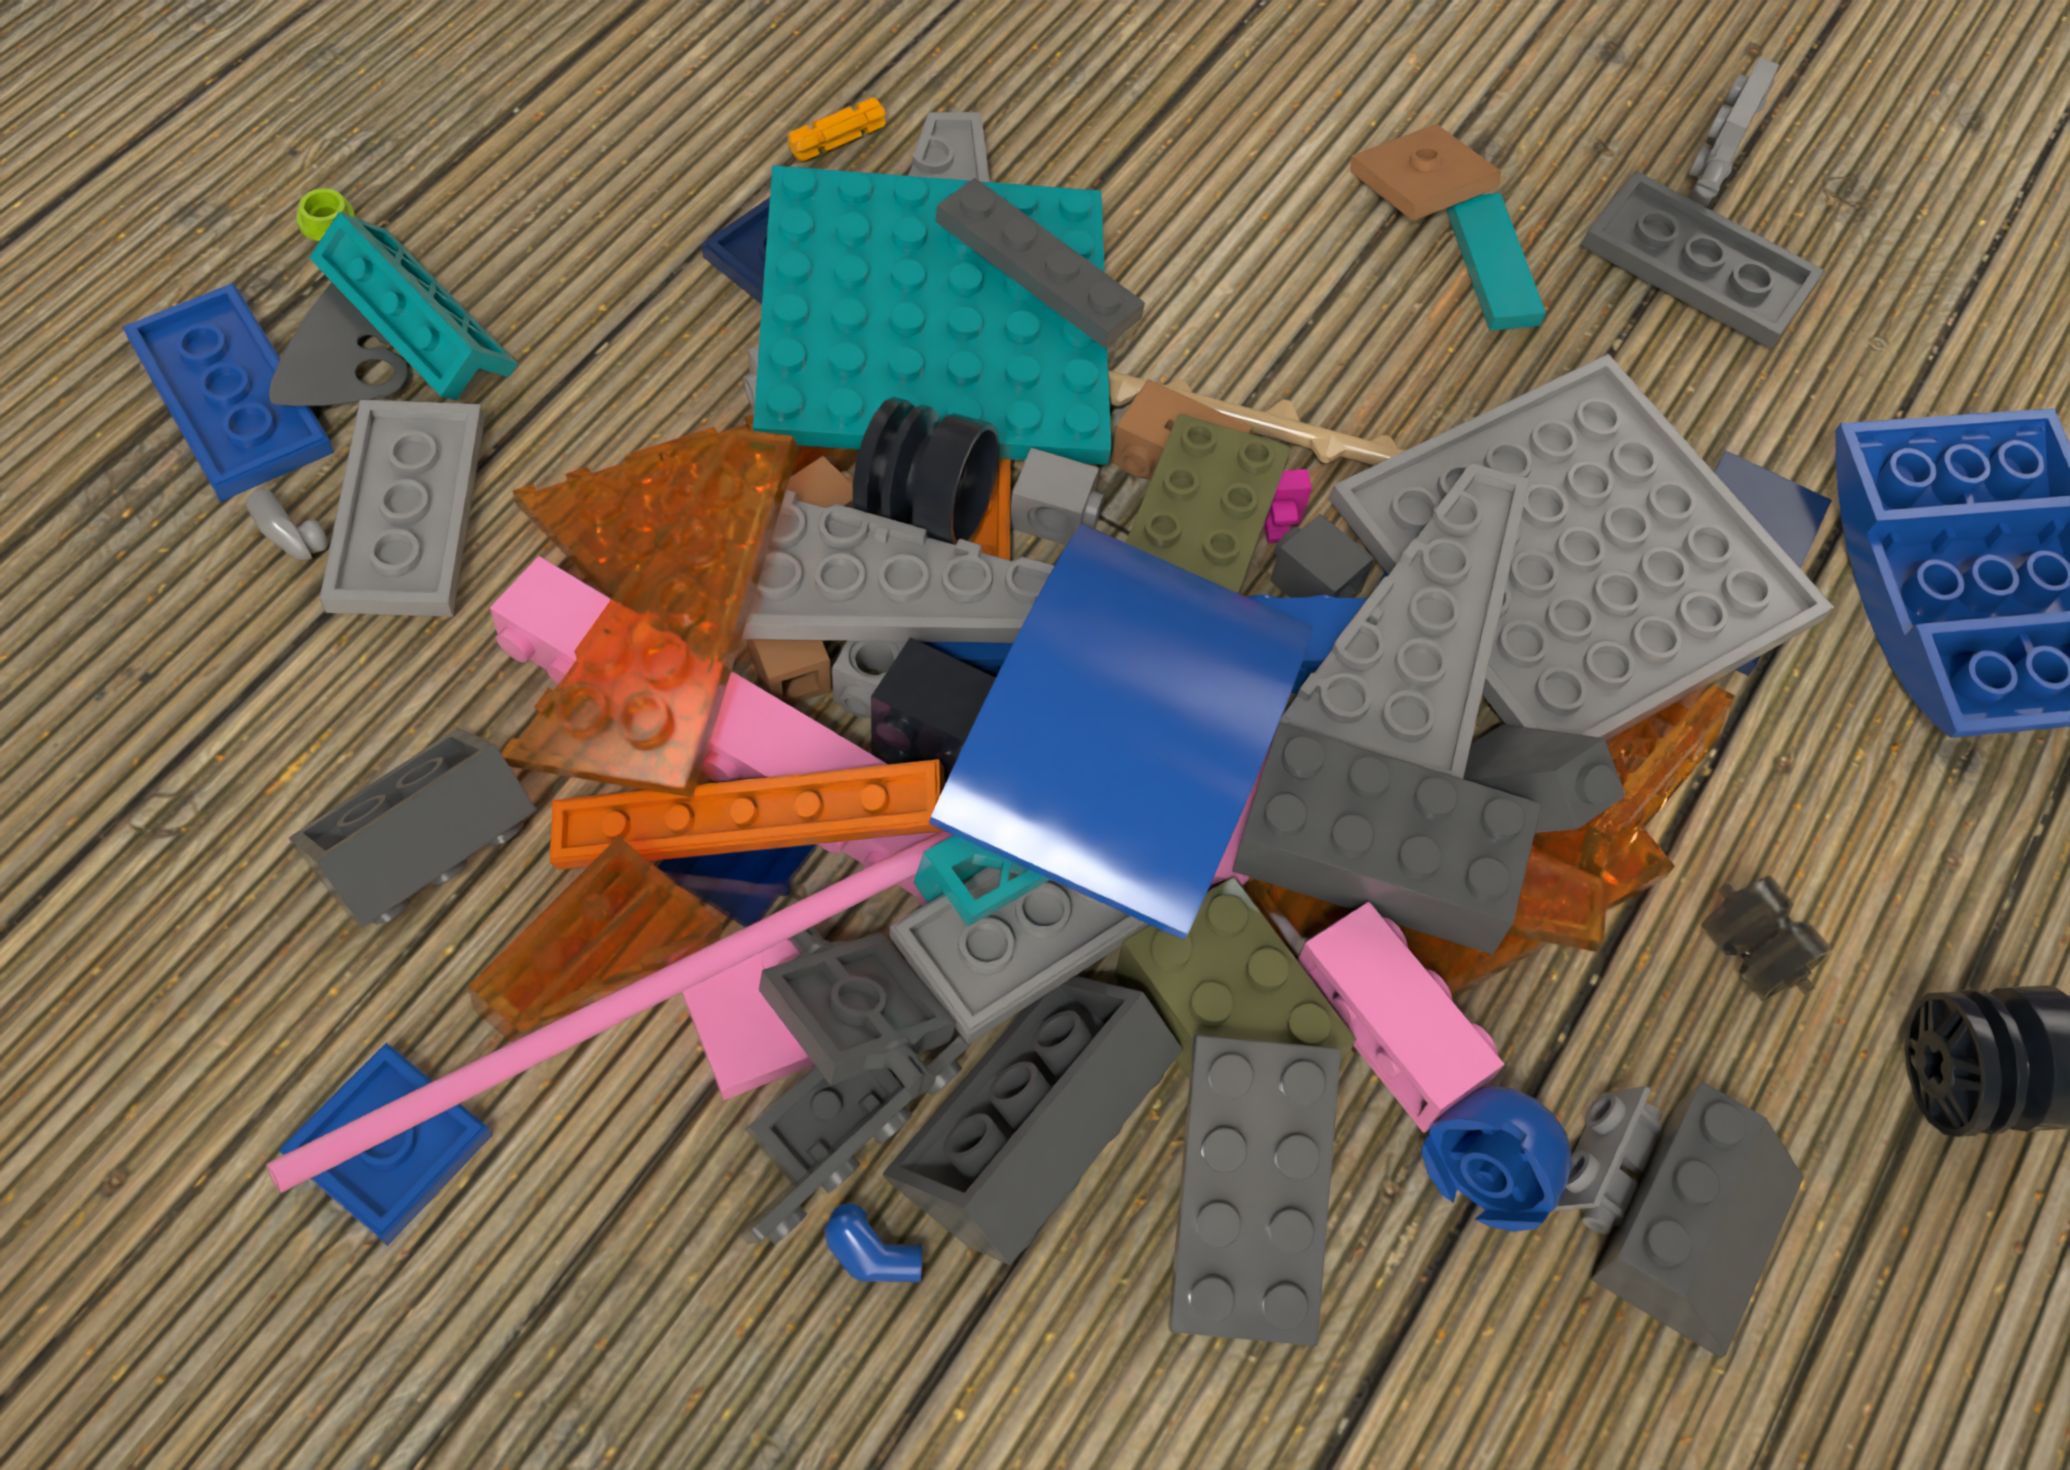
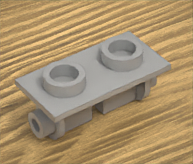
[1553,1086,1663,1234]

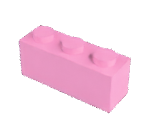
[1297,902,1505,1133]

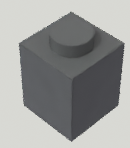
[1270,514,1374,598]

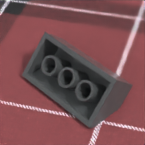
[882,976,1183,1265]

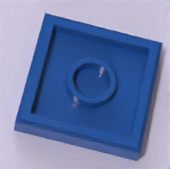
[278,1043,492,1246]

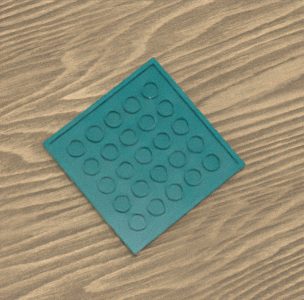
[753,165,1111,465]

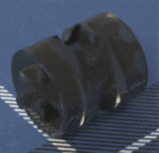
[1701,876,1833,1001]

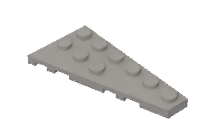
[1270,463,1530,779]
[706,472,1054,643]

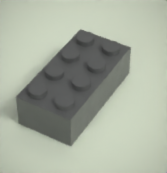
[1232,722,1542,955]

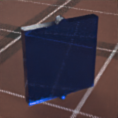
[657,844,816,928]

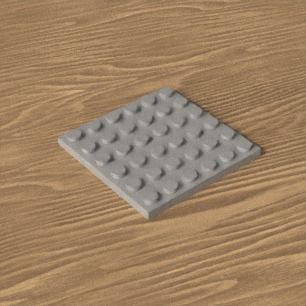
[1329,354,1834,741]

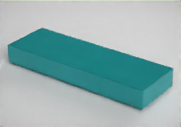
[1446,193,1546,331]

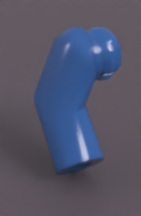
[824,1203,922,1282]

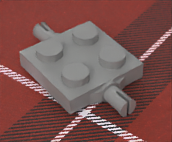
[1689,57,1779,207]

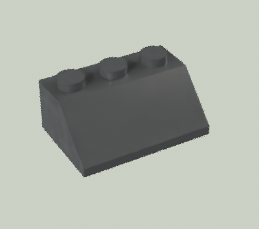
[288,728,537,928]
[1591,1081,1804,1358]

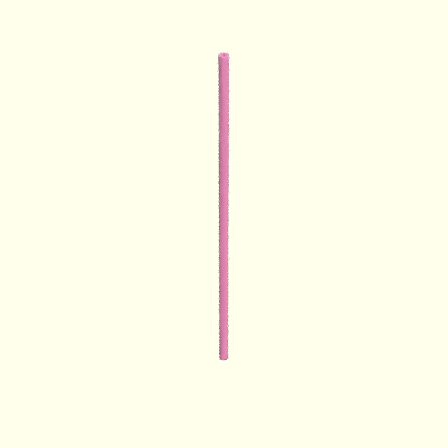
[266,831,953,1193]

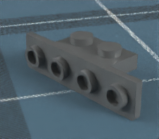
[738,1034,970,1244]

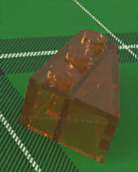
[468,836,723,1043]

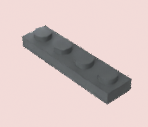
[935,178,1145,348]

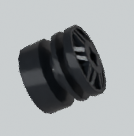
[852,397,1000,545]
[1904,985,2070,1137]

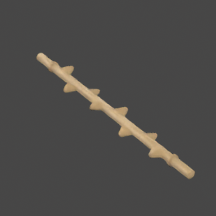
[1108,370,1406,466]

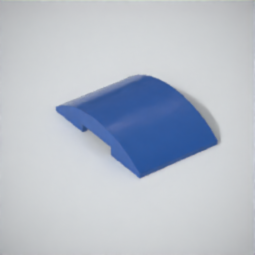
[1835,408,2070,738]
[929,524,1313,940]

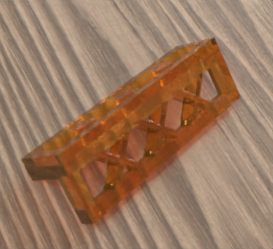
[1532,684,1736,882]

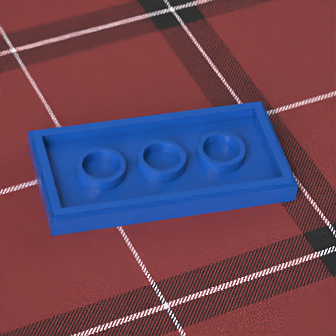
[122,283,334,502]

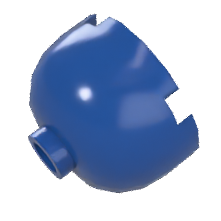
[1421,1085,1572,1232]

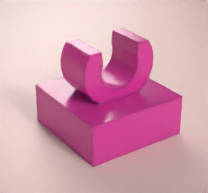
[1264,469,1312,543]

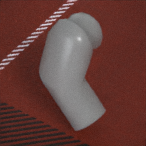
[246,490,329,560]

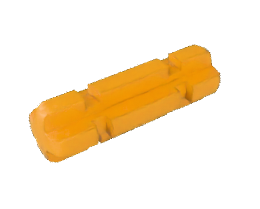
[787,97,886,162]

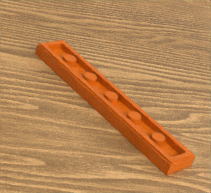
[550,759,945,870]

